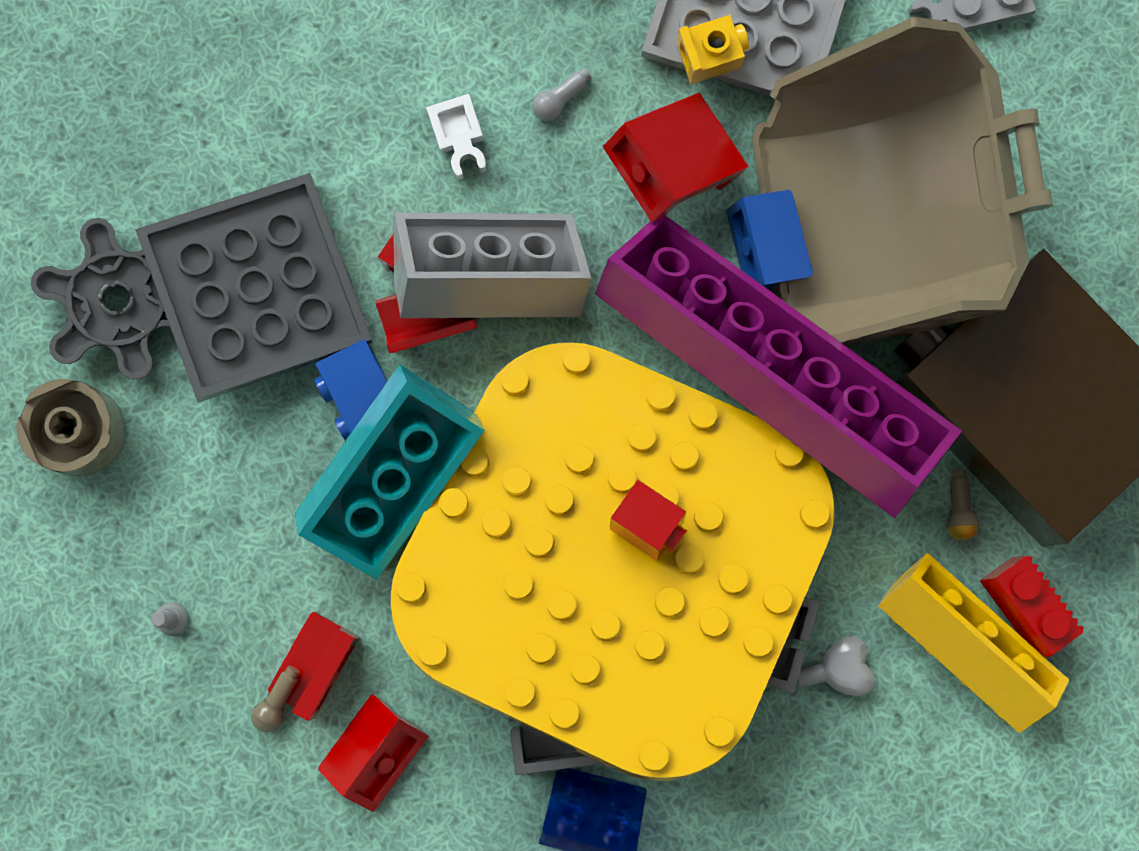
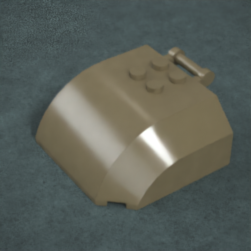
[752,17,1053,346]

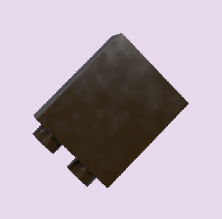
[894,248,1139,547]

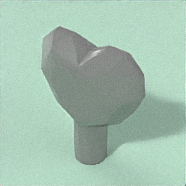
[798,636,875,697]

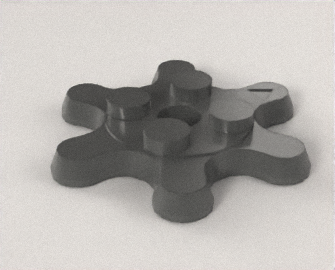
[31,218,170,380]

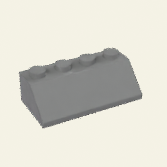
[394,212,591,318]

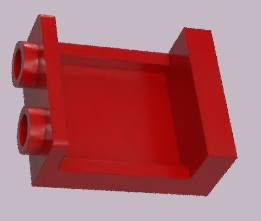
[603,92,749,223]

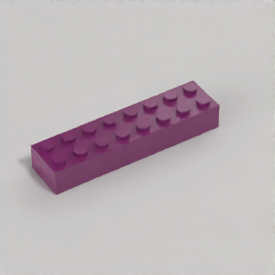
[595,216,962,518]

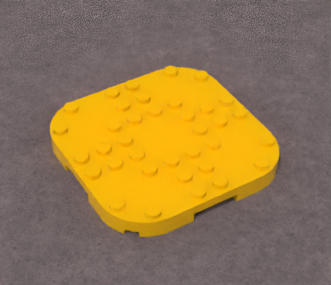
[391,343,834,781]

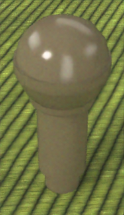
[251,665,300,733]

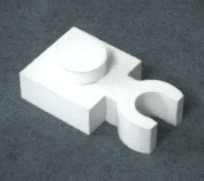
[426,94,486,180]

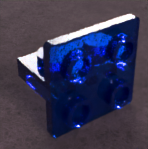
[538,768,647,851]

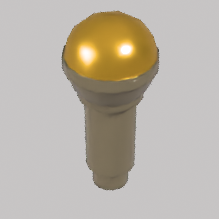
[946,470,979,540]

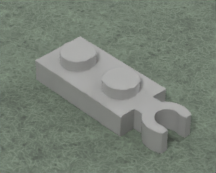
[908,0,1036,32]

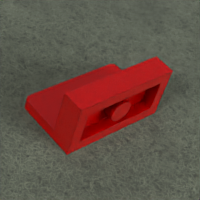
[375,294,477,353]
[268,612,360,721]
[318,695,429,812]

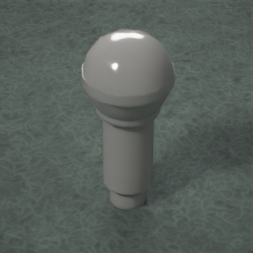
[532,68,591,122]
[151,602,189,635]

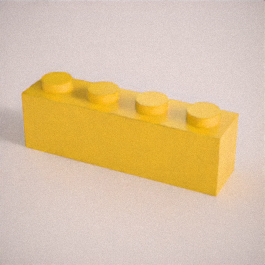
[878,552,1069,733]

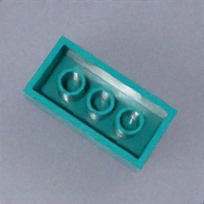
[294,365,485,580]

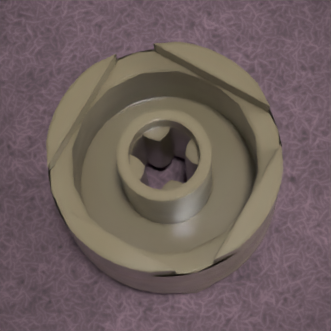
[16,379,125,476]

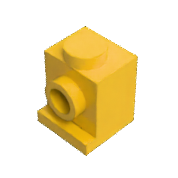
[676,15,750,85]

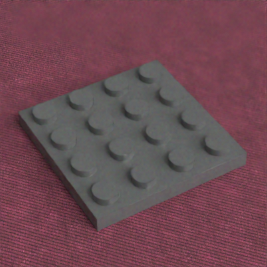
[135,173,372,403]

